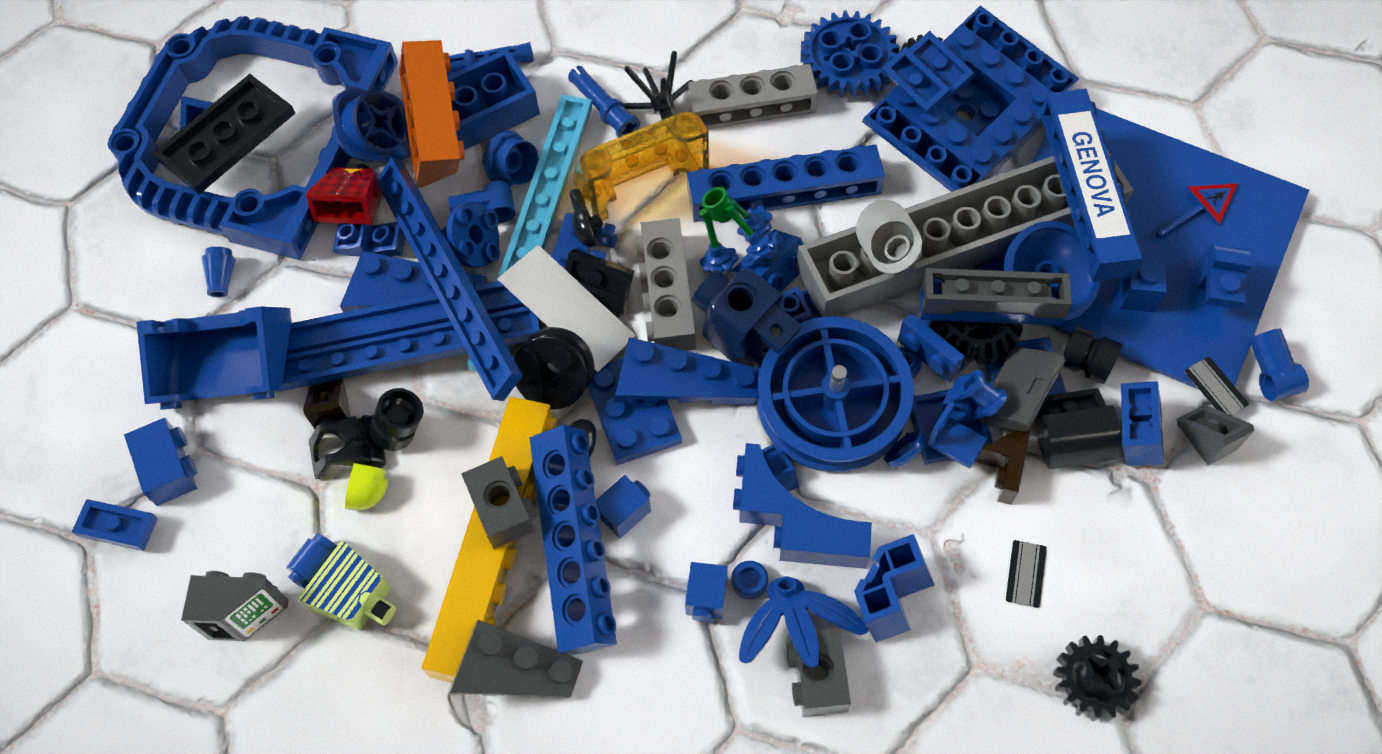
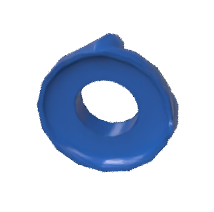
[883,431,925,469]

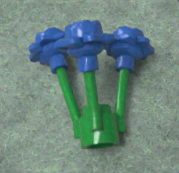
[699,187,779,275]

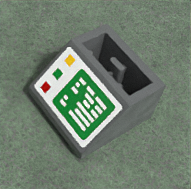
[181,571,289,641]

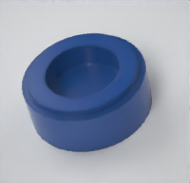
[731,560,768,600]

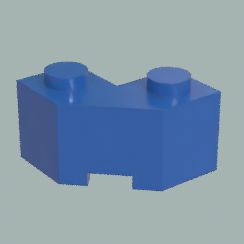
[854,534,935,643]

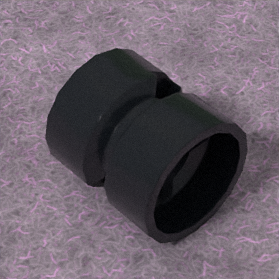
[1062,324,1123,385]
[369,388,424,451]

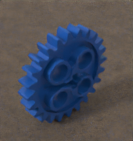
[800,10,900,98]

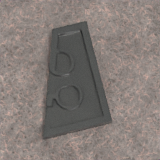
[447,620,583,699]

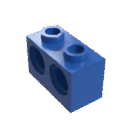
[1121,381,1164,466]

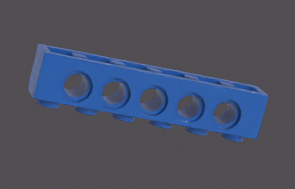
[687,144,885,222]
[529,425,617,654]

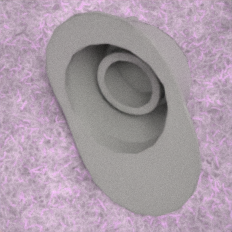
[856,200,923,274]

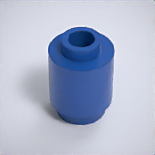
[286,533,337,589]

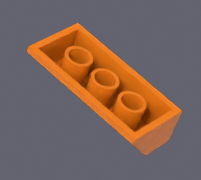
[399,40,465,188]

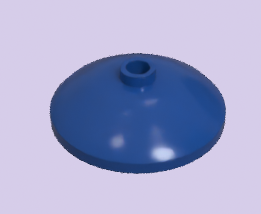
[1004,221,1101,322]

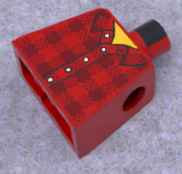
[306,164,381,225]

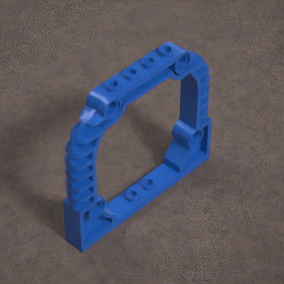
[108,16,398,260]

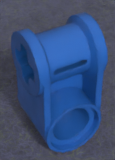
[941,370,1008,423]

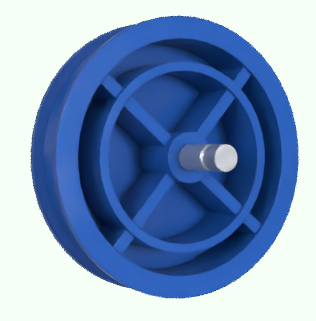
[757,316,914,472]

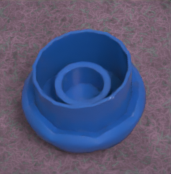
[482,130,539,186]

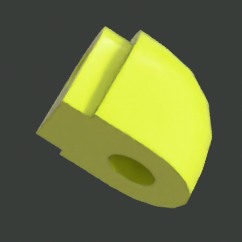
[345,463,389,510]

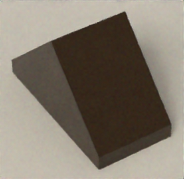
[303,379,351,434]

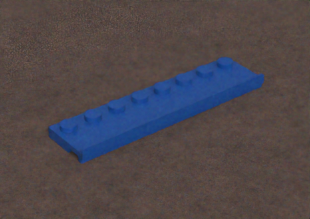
[276,281,542,392]

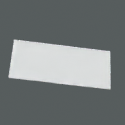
[497,245,636,372]

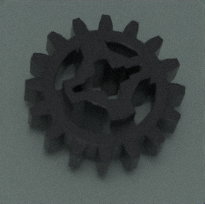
[1053,635,1142,722]

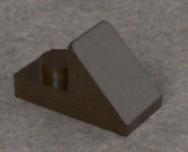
[976,428,1031,505]

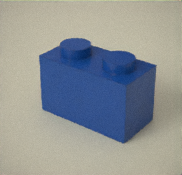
[124,417,198,506]

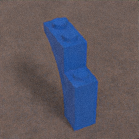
[733,443,872,569]

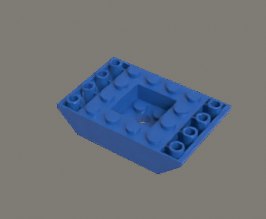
[862,5,1079,192]

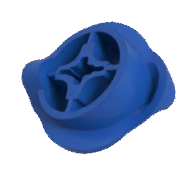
[332,88,411,163]

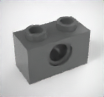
[461,456,536,549]
[787,628,851,717]

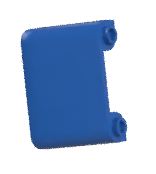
[136,306,292,410]

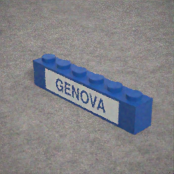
[1040,88,1143,282]

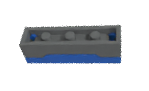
[920,268,1072,326]

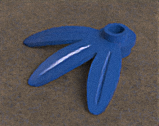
[739,576,869,668]

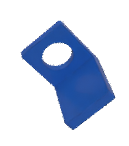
[927,401,987,469]

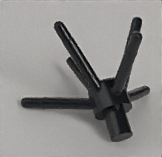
[624,50,693,127]

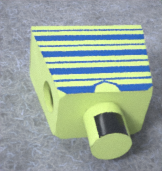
[297,540,396,630]

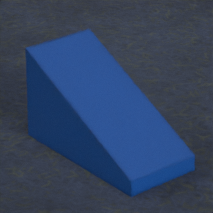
[762,444,799,492]

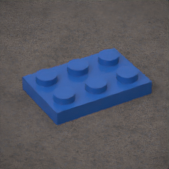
[588,358,682,466]

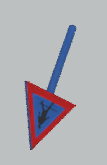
[1156,183,1238,237]

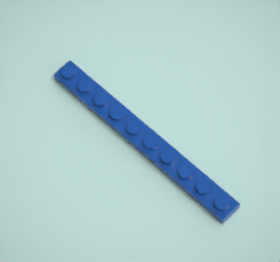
[377,157,523,401]

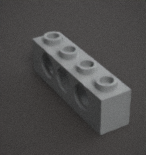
[688,64,818,131]
[635,218,696,350]

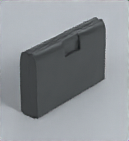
[978,347,1066,431]

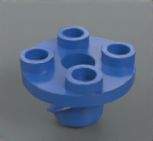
[442,202,500,268]

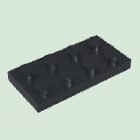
[153,74,296,195]

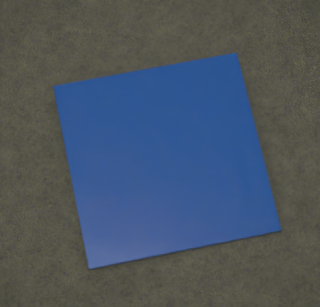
[979,108,1309,390]

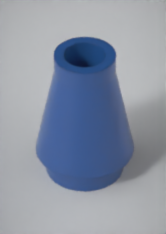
[201,246,236,297]

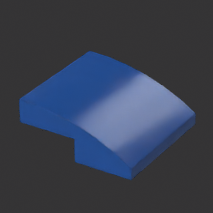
[882,30,974,113]

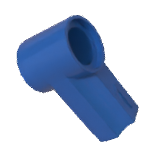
[448,180,515,223]
[1249,328,1309,402]

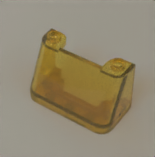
[573,112,709,221]

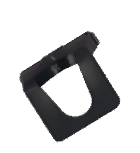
[309,415,386,479]

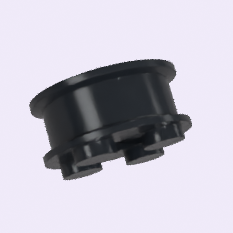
[514,327,595,410]

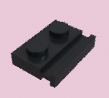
[565,249,635,318]

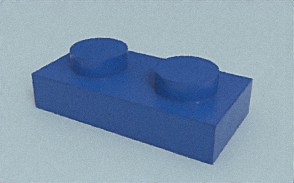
[72,499,158,551]

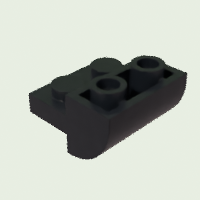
[1034,388,1121,470]

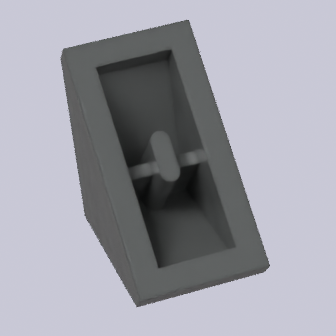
[1176,405,1254,465]

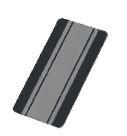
[1185,357,1249,416]
[1005,540,1047,608]

